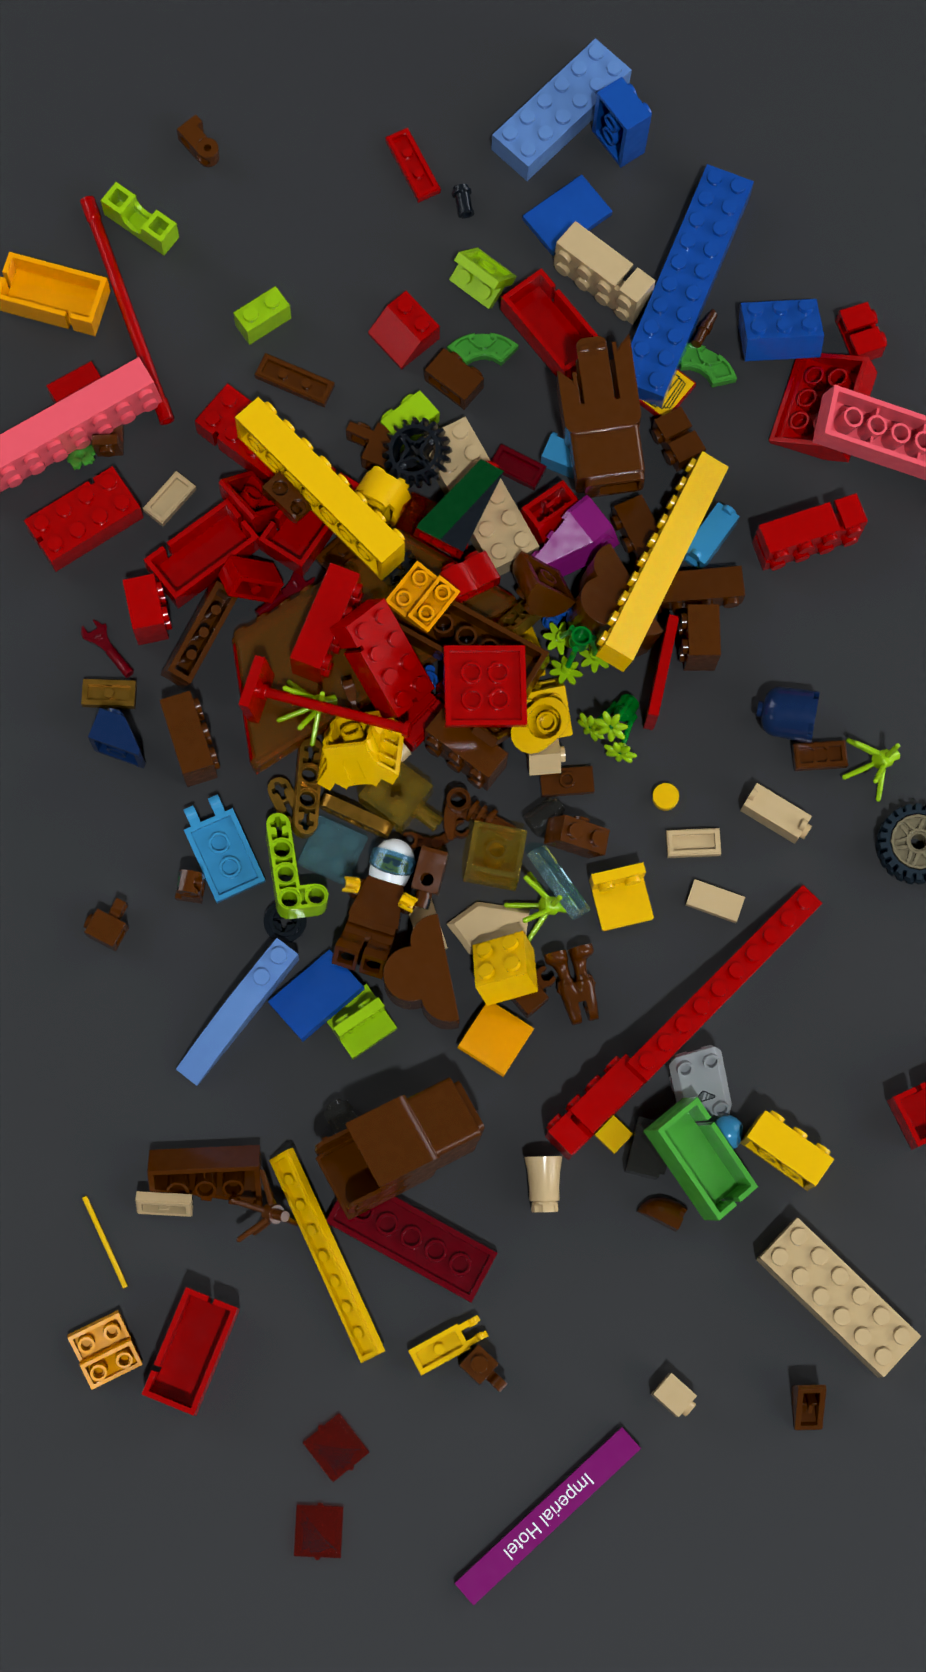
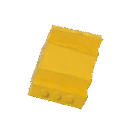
[317,711,404,791]

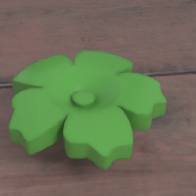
[67,445,96,470]

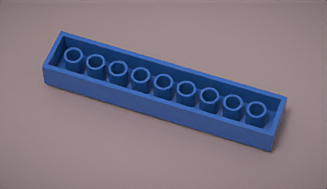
[631,164,754,408]

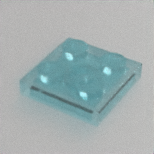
[297,816,368,886]

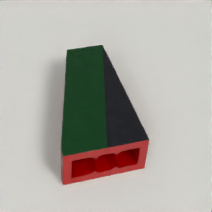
[413,459,504,559]

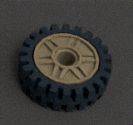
[876,803,926,885]

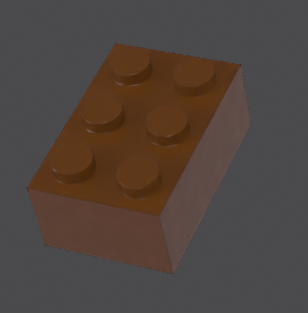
[159,691,220,787]
[425,706,508,791]

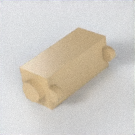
[740,783,812,844]

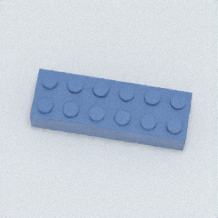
[491,38,632,181]

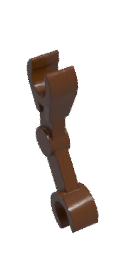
[341,678,360,711]
[403,820,470,850]

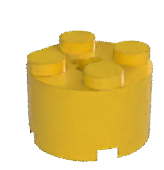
[354,466,411,527]

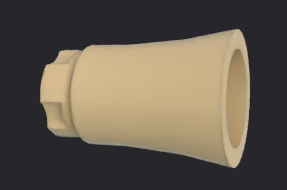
[524,1156,563,1212]

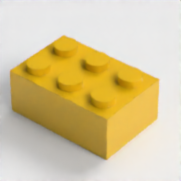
[740,1110,834,1191]

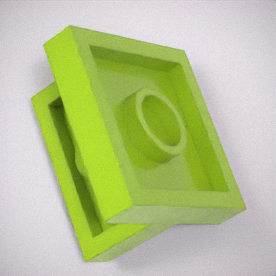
[449,247,517,309]
[327,984,397,1060]

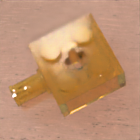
[358,762,444,834]

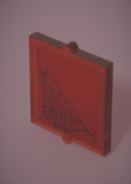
[303,1413,369,1482]
[294,1503,344,1560]

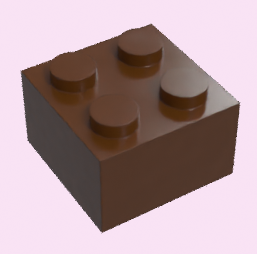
[678,604,721,671]

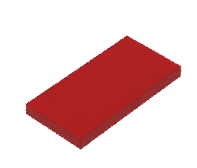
[643,614,679,730]

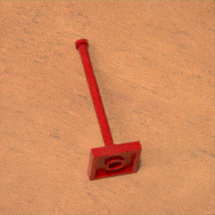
[238,655,412,738]

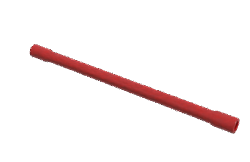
[80,196,175,425]

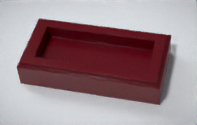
[492,444,547,491]

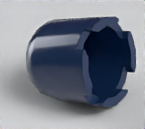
[756,687,820,743]

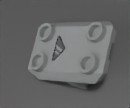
[669,1045,732,1124]

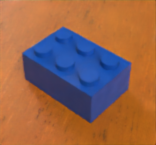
[592,77,652,168]
[738,299,824,361]

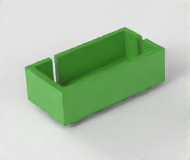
[644,1097,758,1221]

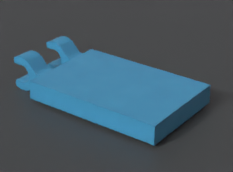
[183,794,266,903]

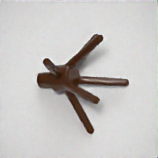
[230,1169,298,1242]

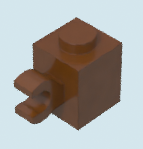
[510,966,556,1019]
[459,1344,507,1392]

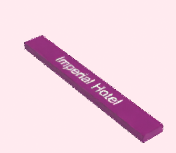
[454,1427,641,1606]

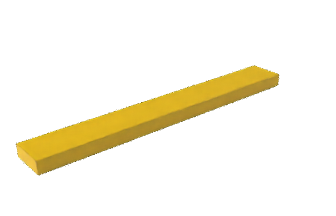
[269,1148,385,1363]

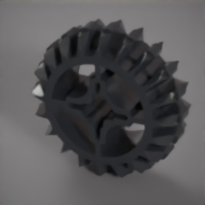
[382,417,452,488]

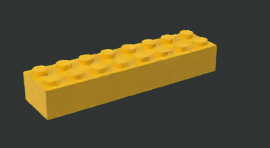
[235,397,405,581]

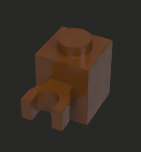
[84,898,129,952]

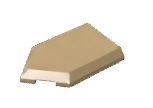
[446,902,530,955]

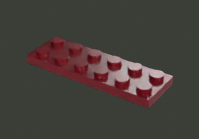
[326,1197,498,1303]

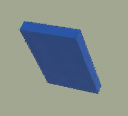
[522,175,613,256]
[268,949,365,1042]

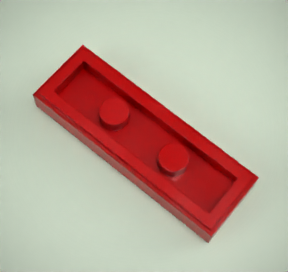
[385,127,441,203]

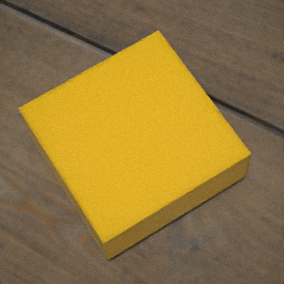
[594,1115,633,1154]

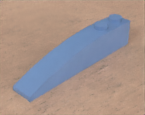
[176,938,299,1086]

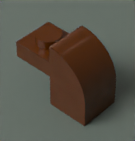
[346,421,391,473]

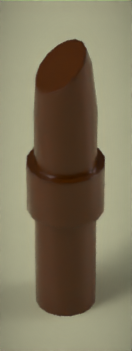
[692,309,717,348]

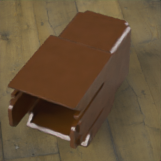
[557,334,645,498]
[315,1077,485,1220]

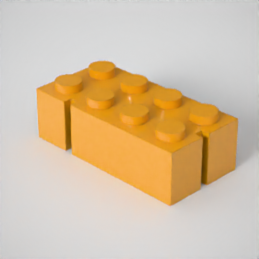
[0,252,111,336]

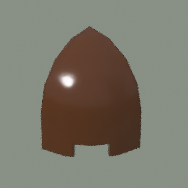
[636,1197,688,1232]

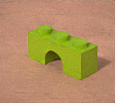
[100,182,179,256]

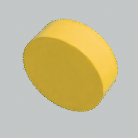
[652,783,679,811]

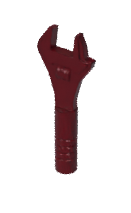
[255,569,315,619]
[81,620,134,678]

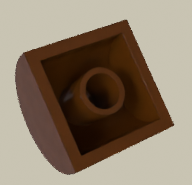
[512,551,576,617]

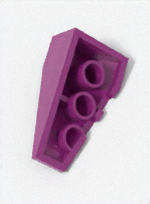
[531,495,620,577]

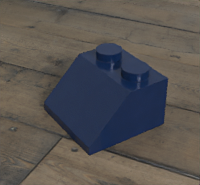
[88,708,146,769]

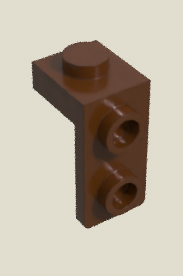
[92,424,124,457]

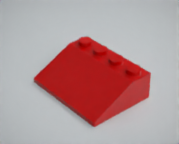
[769,353,878,463]

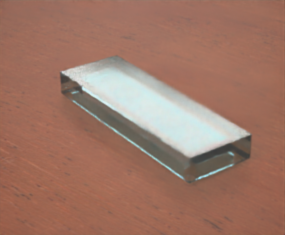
[527,846,591,920]

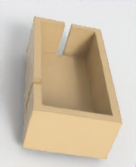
[553,221,656,325]

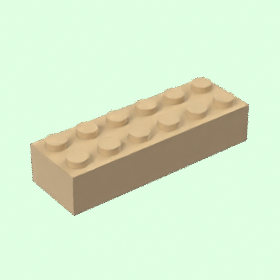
[424,416,540,576]
[756,1218,921,1378]

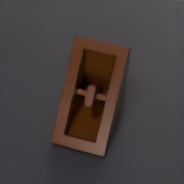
[792,1385,826,1430]

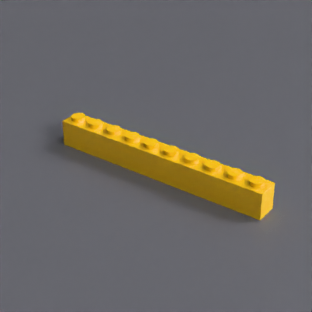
[596,451,729,672]

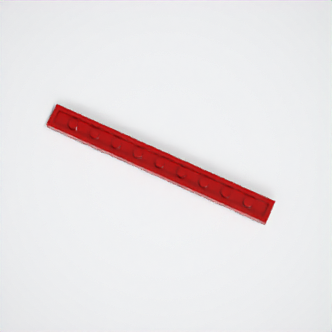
[625,885,823,1084]

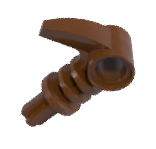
[443,787,518,841]

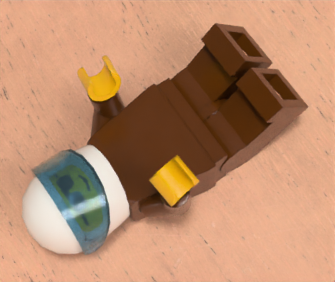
[332,838,418,979]

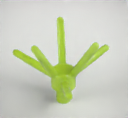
[276,680,338,747]
[842,738,900,802]
[504,872,569,942]

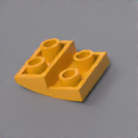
[386,560,460,633]
[457,1004,534,1077]
[67,1310,143,1390]

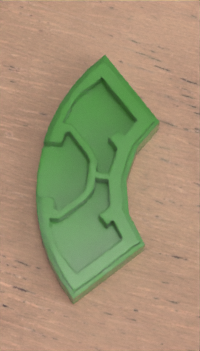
[447,333,519,366]
[679,343,737,388]

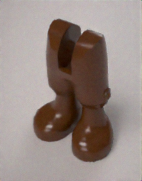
[544,944,599,1025]

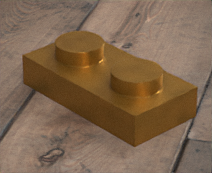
[81,679,137,709]

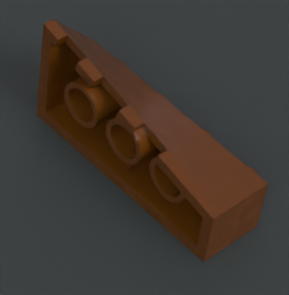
[147,1145,263,1207]

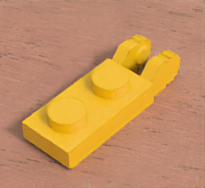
[408,1315,489,1376]

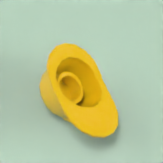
[511,697,569,754]

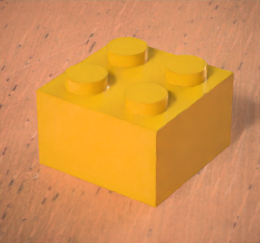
[472,931,538,1006]

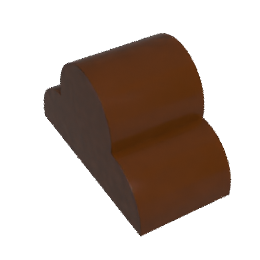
[566,543,663,657]
[383,914,459,1030]

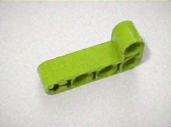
[266,813,329,919]

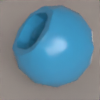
[714,1115,743,1149]

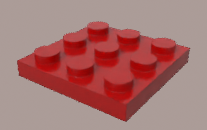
[443,645,527,728]

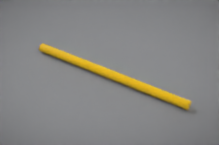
[82,1196,128,1289]

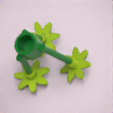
[543,621,609,685]
[578,694,639,763]

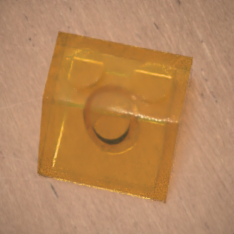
[463,820,527,891]

